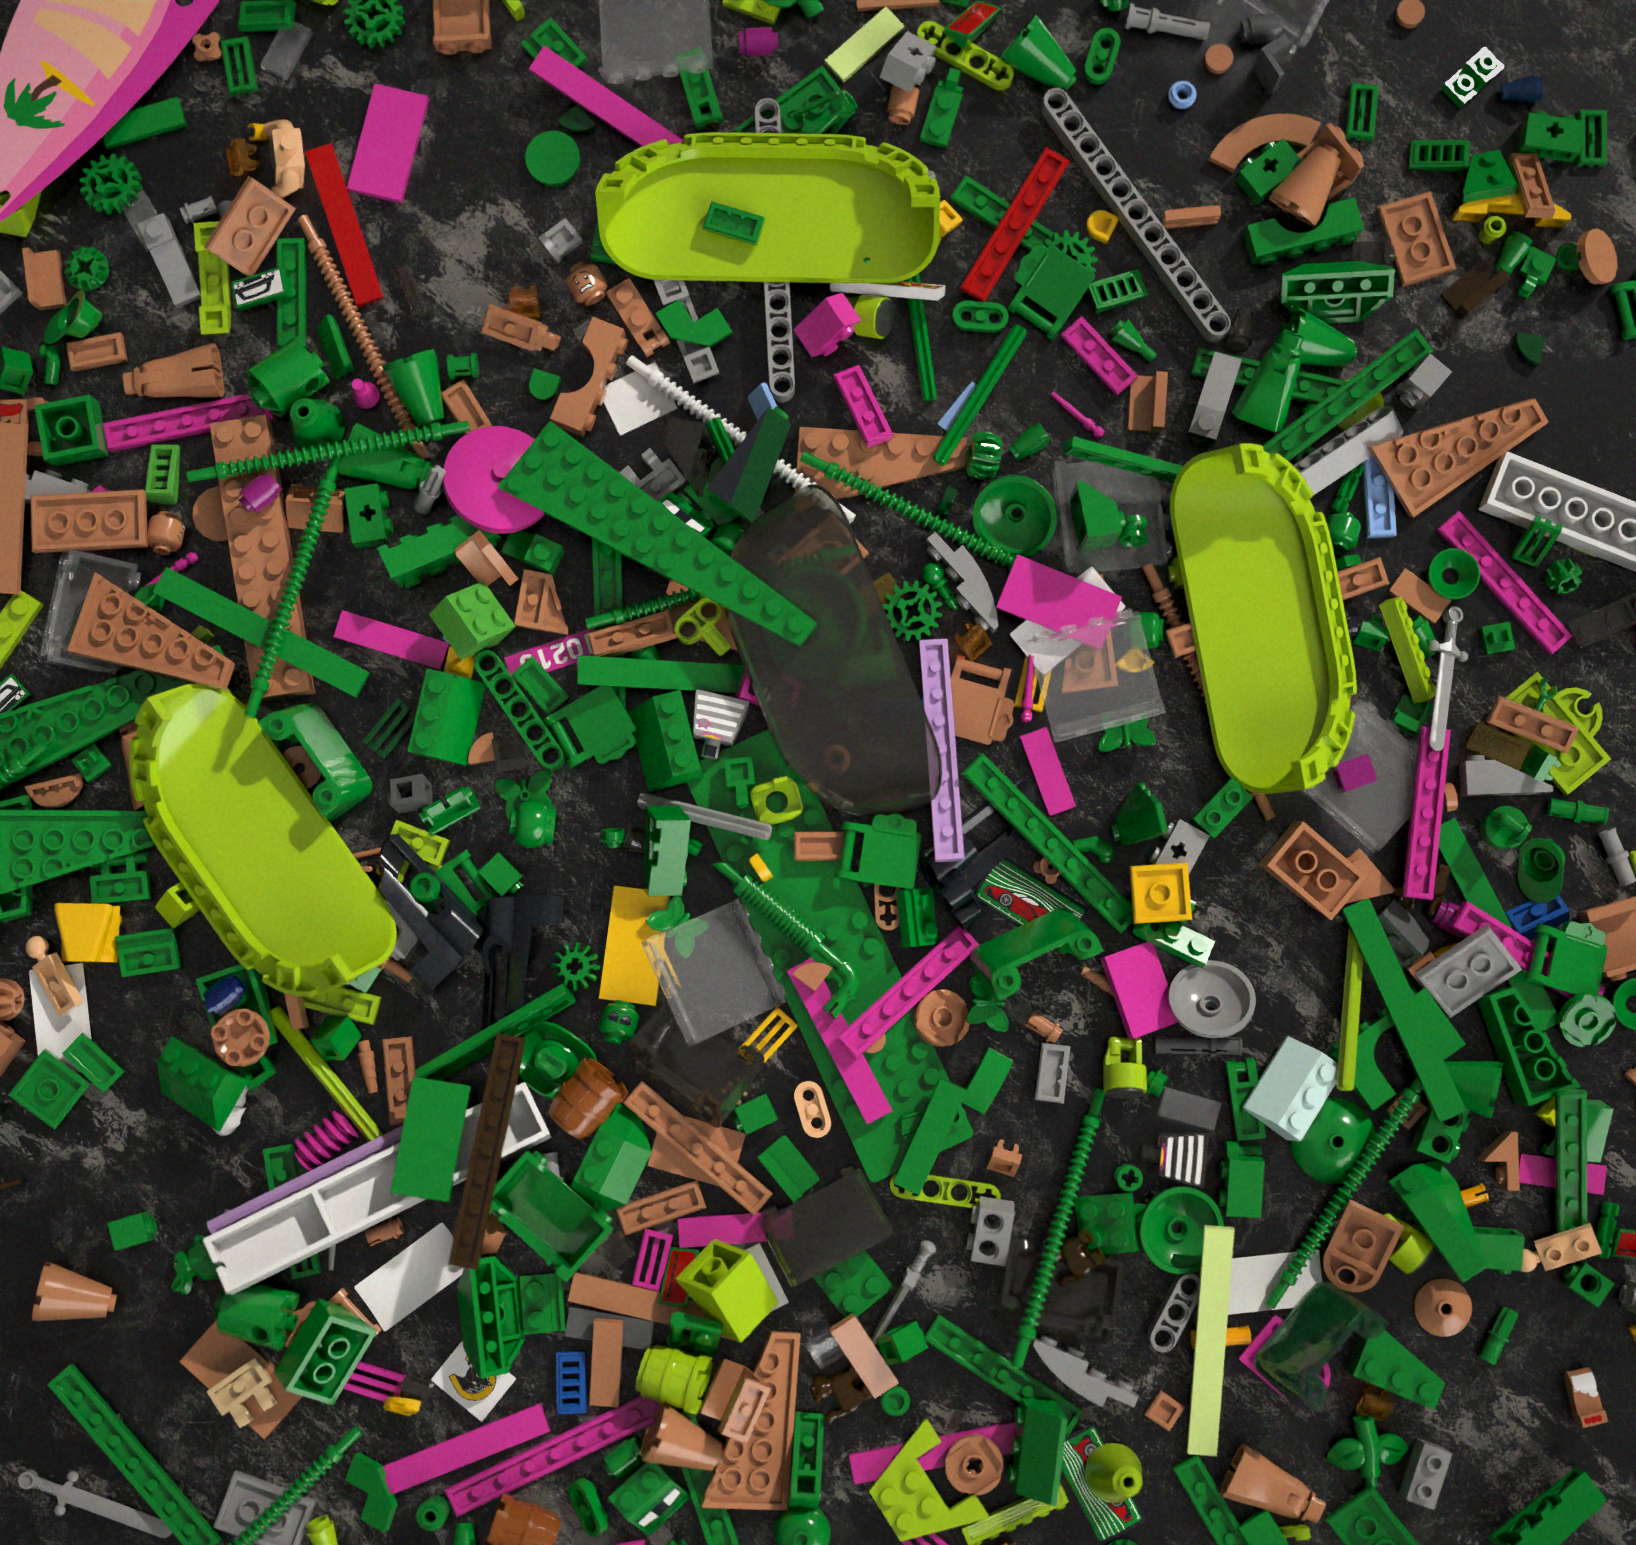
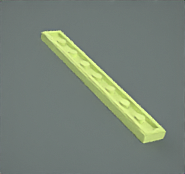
[1187,1225,1234,1456]

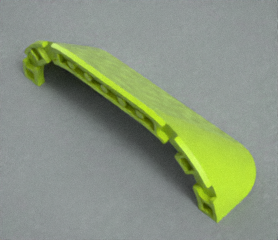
[595,132,940,284]
[1170,444,1357,794]
[129,684,397,997]

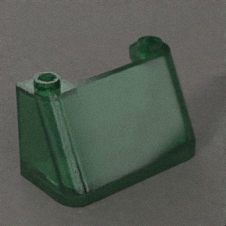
[1254,1281,1389,1413]

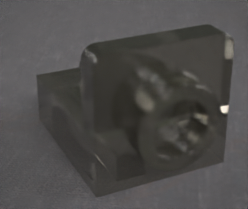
[1350,237,1394,267]

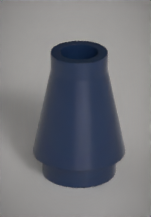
[1501,75,1543,103]

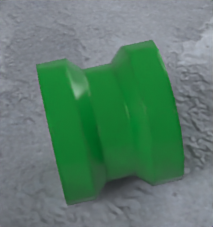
[1119,515,1148,548]

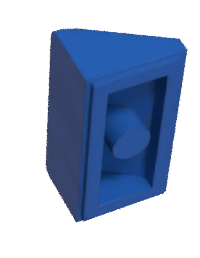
[1505,895,1570,940]

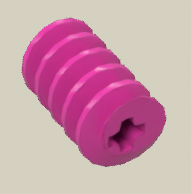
[294,1110,359,1171]

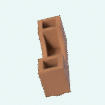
[550,317,628,437]

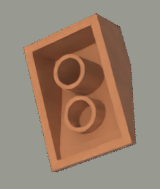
[1258,821,1367,920]

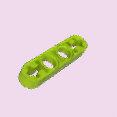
[917,21,1013,90]
[889,1173,1001,1208]

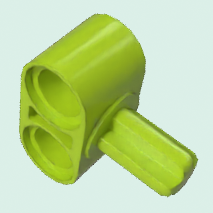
[675,597,731,656]

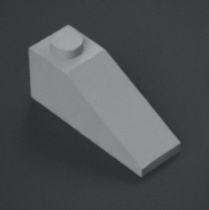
[1189,352,1242,441]
[1459,755,1553,797]

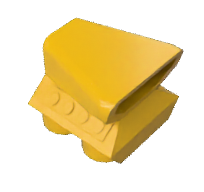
[54,903,122,962]

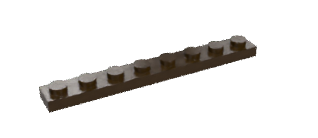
[448,1033,526,1271]

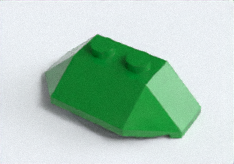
[1280,261,1395,324]
[570,1103,652,1212]
[457,1256,525,1379]

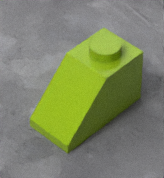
[155,882,200,928]

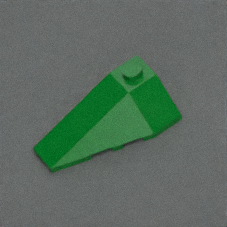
[1110,782,1168,847]
[1389,1160,1487,1283]

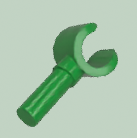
[1534,678,1558,712]

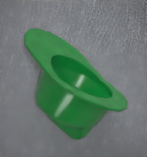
[44,290,102,344]
[1518,838,1565,903]

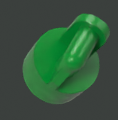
[1479,806,1532,850]

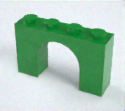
[1327,986,1466,1111]

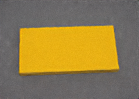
[599,886,670,1006]

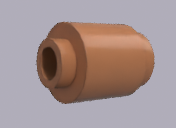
[887,85,919,125]

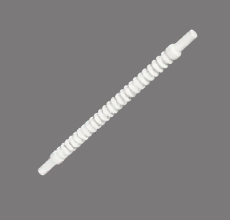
[626,355,856,524]

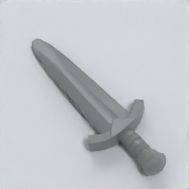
[871,1240,936,1345]

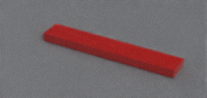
[305,143,384,307]
[960,147,1070,302]

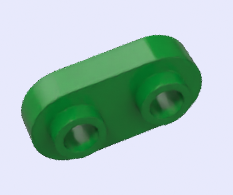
[1084,28,1120,84]
[952,301,1008,333]
[567,1478,608,1537]

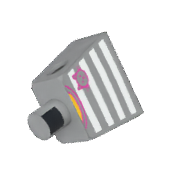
[693,689,749,760]

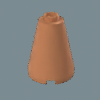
[1269,144,1341,227]
[32,1262,117,1321]
[640,1403,725,1471]

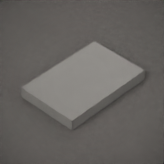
[1416,924,1522,1018]
[213,1470,317,1545]

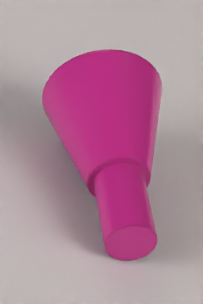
[352,379,380,409]

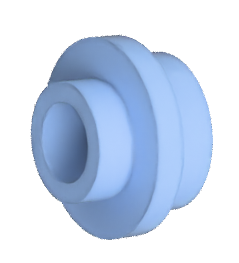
[1168,81,1196,109]

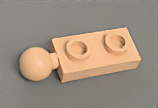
[25,936,84,1017]
[1522,1223,1602,1272]

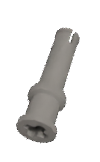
[1124,3,1210,41]

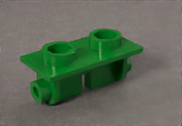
[419,786,481,835]

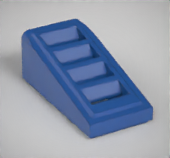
[556,1351,588,1414]

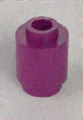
[739,27,778,57]
[238,473,282,514]
[1431,901,1465,939]

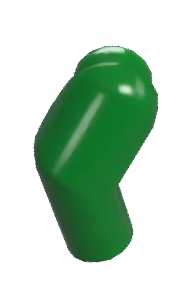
[39,344,60,385]
[1072,836,1114,863]

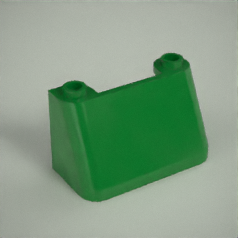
[257,702,373,822]
[970,908,1104,1004]
[490,1150,614,1282]

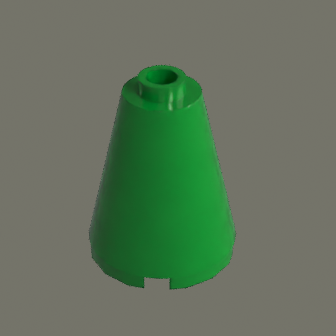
[999,15,1077,91]
[1277,307,1357,367]
[382,349,444,428]
[289,398,346,450]
[1444,1061,1503,1119]

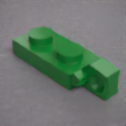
[920,68,963,149]

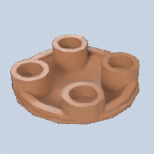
[211,1009,270,1066]

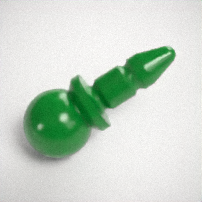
[922,562,958,611]

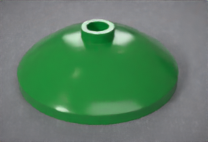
[973,475,1057,557]
[1290,1097,1376,1184]
[1139,1186,1224,1274]

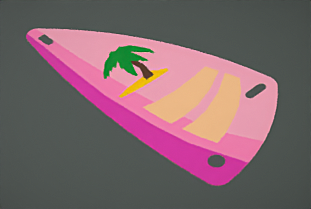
[0,0,219,222]

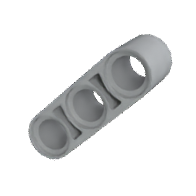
[1147,1273,1200,1352]

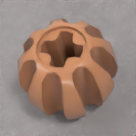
[0,979,24,1021]

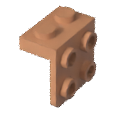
[1297,122,1364,202]

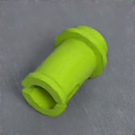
[1479,216,1506,244]

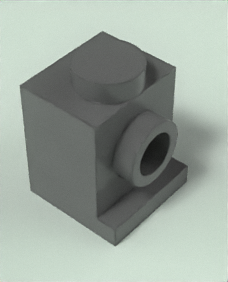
[387,774,433,814]

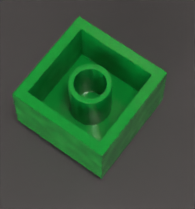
[34,394,109,467]

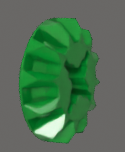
[64,246,109,291]

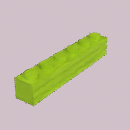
[1379,596,1436,704]
[961,1483,1069,1545]

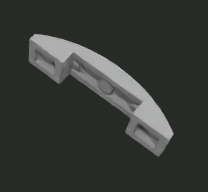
[654,280,720,383]

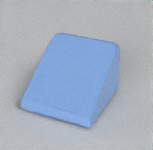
[748,382,777,420]

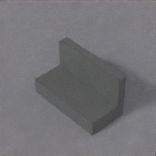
[1252,34,1291,95]
[1377,899,1433,969]

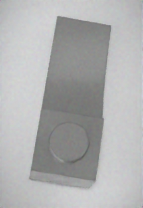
[138,213,201,308]

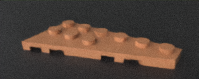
[1368,399,1548,517]
[794,427,967,511]
[67,572,235,691]
[700,1331,800,1510]

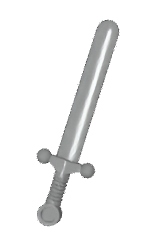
[1428,606,1468,751]
[18,1469,172,1538]

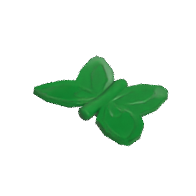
[1099,710,1156,752]
[495,769,553,820]
[646,896,708,959]
[966,976,1009,1032]

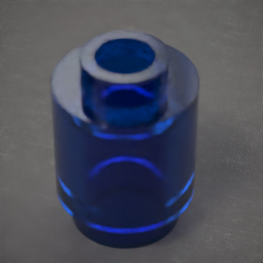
[202,974,247,1016]

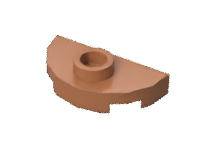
[25,773,83,809]

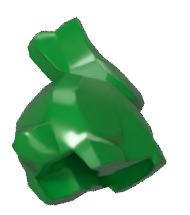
[171,1235,226,1295]

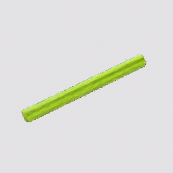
[1336,927,1364,1091]
[271,1006,383,1142]

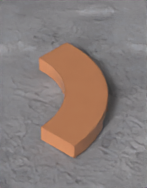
[1209,114,1321,172]

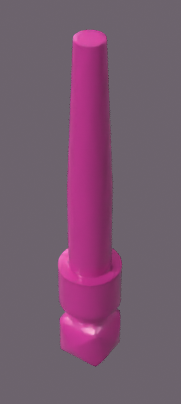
[1050,392,1105,439]
[145,552,198,586]
[1021,655,1034,722]

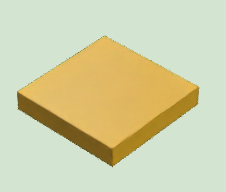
[1129,862,1192,924]

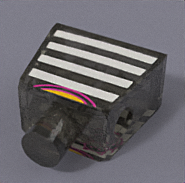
[1140,1131,1209,1188]

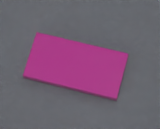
[347,84,429,203]
[995,554,1122,650]

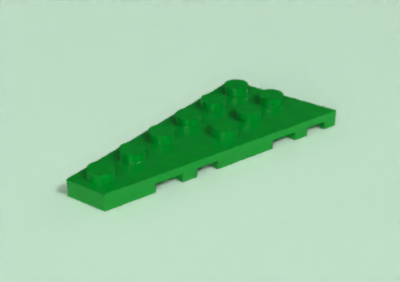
[0,810,156,895]

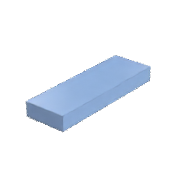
[1362,456,1397,538]

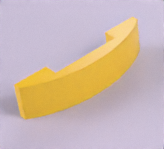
[1452,194,1571,228]

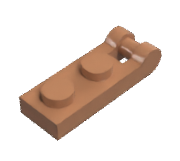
[606,278,670,358]

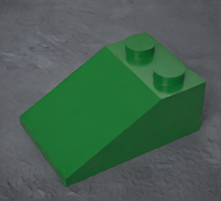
[196,964,278,1061]

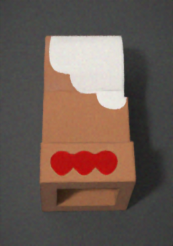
[1564,1367,1608,1428]

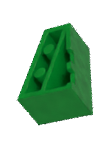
[1346,1317,1445,1410]

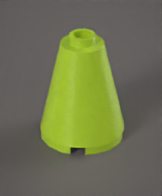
[1084,1443,1142,1503]

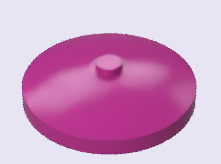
[443,426,545,534]

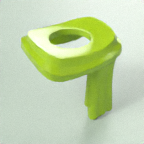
[750,776,803,825]

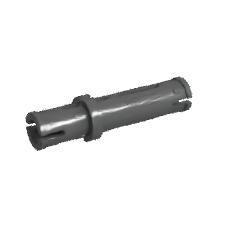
[1154,1036,1242,1057]

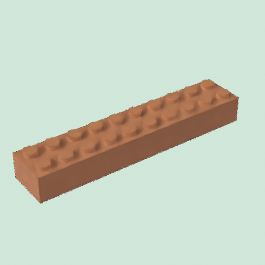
[210,415,315,703]

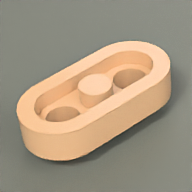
[794,1081,831,1138]

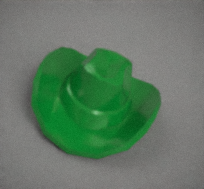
[519,1021,597,1100]

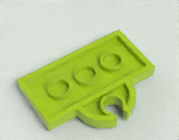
[1505,672,1611,795]

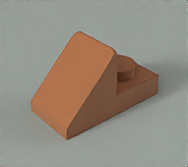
[1477,1131,1520,1191]

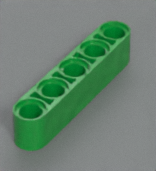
[474,650,565,770]

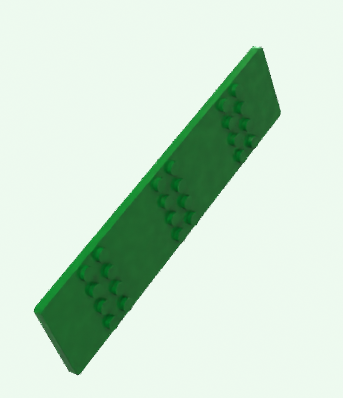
[687,724,973,1182]

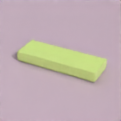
[825,7,904,83]

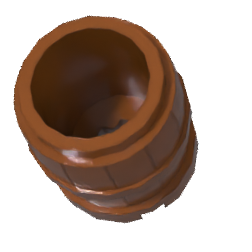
[549,1058,628,1139]
[484,1493,562,1545]

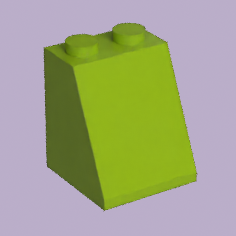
[675,1239,779,1342]

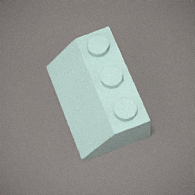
[1242,1036,1338,1141]

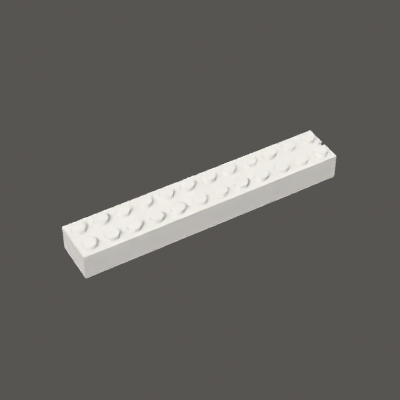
[203,1082,551,1295]

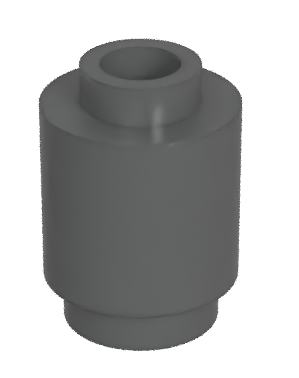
[1240,13,1282,45]

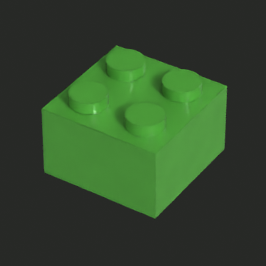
[429,581,516,660]

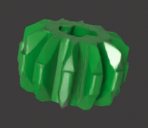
[965,431,1003,480]
[551,942,601,991]

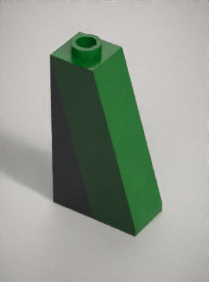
[706,407,791,524]

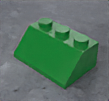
[1069,480,1126,553]
[408,669,486,766]
[629,690,704,792]
[157,1036,249,1132]
[274,1298,377,1405]
[1007,1398,1068,1506]

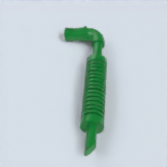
[711,863,860,1019]

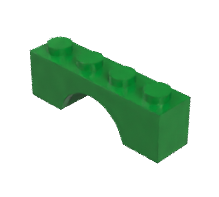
[1243,197,1364,266]

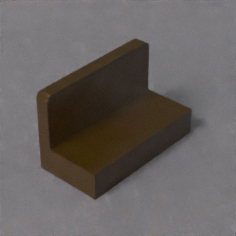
[1441,260,1511,320]

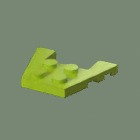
[869,1418,989,1541]

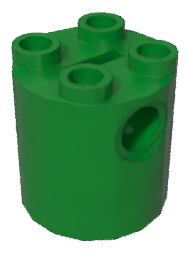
[246,336,330,417]
[214,1282,300,1351]

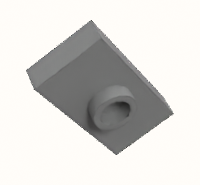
[1034,1043,1071,1104]

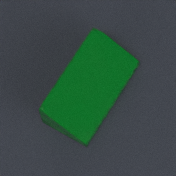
[317,314,354,378]
[1237,1510,1289,1545]

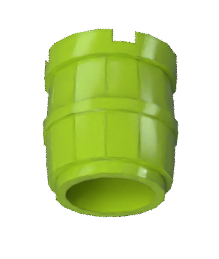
[636,1344,713,1415]

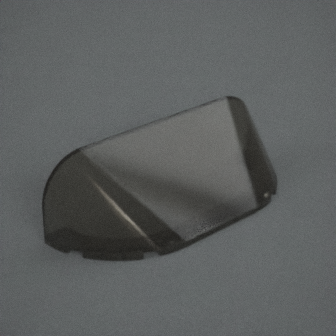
[724,484,942,816]

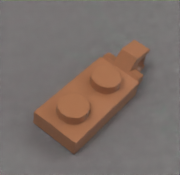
[481,304,561,351]

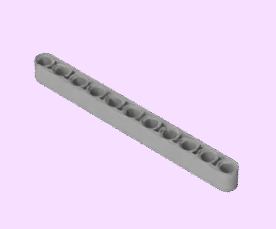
[1041,88,1230,343]
[755,98,795,403]

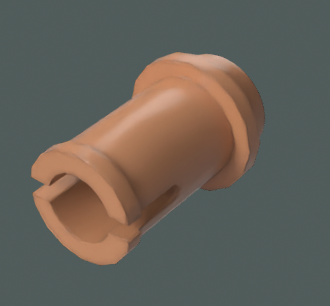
[1025,1011,1063,1044]
[365,1216,404,1246]

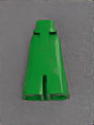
[1232,330,1304,432]
[338,423,433,489]

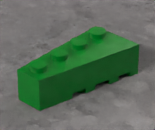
[377,515,502,588]
[1477,987,1580,1106]
[1487,1466,1607,1545]

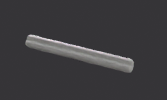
[637,793,772,840]

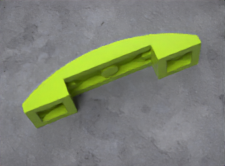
[194,221,231,335]

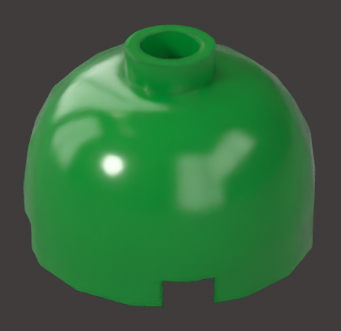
[773,1507,831,1545]

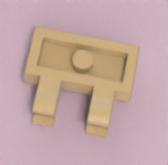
[206,1357,279,1428]

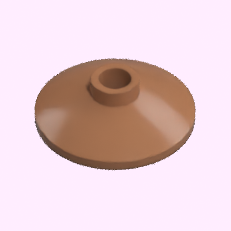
[1414,1278,1472,1337]

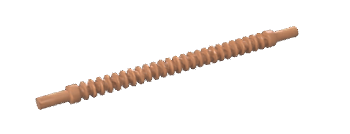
[298,215,430,461]
[1142,563,1276,821]

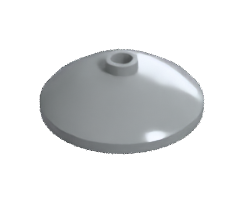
[1169,960,1256,1038]

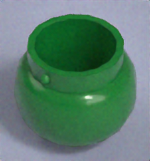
[509,800,556,848]

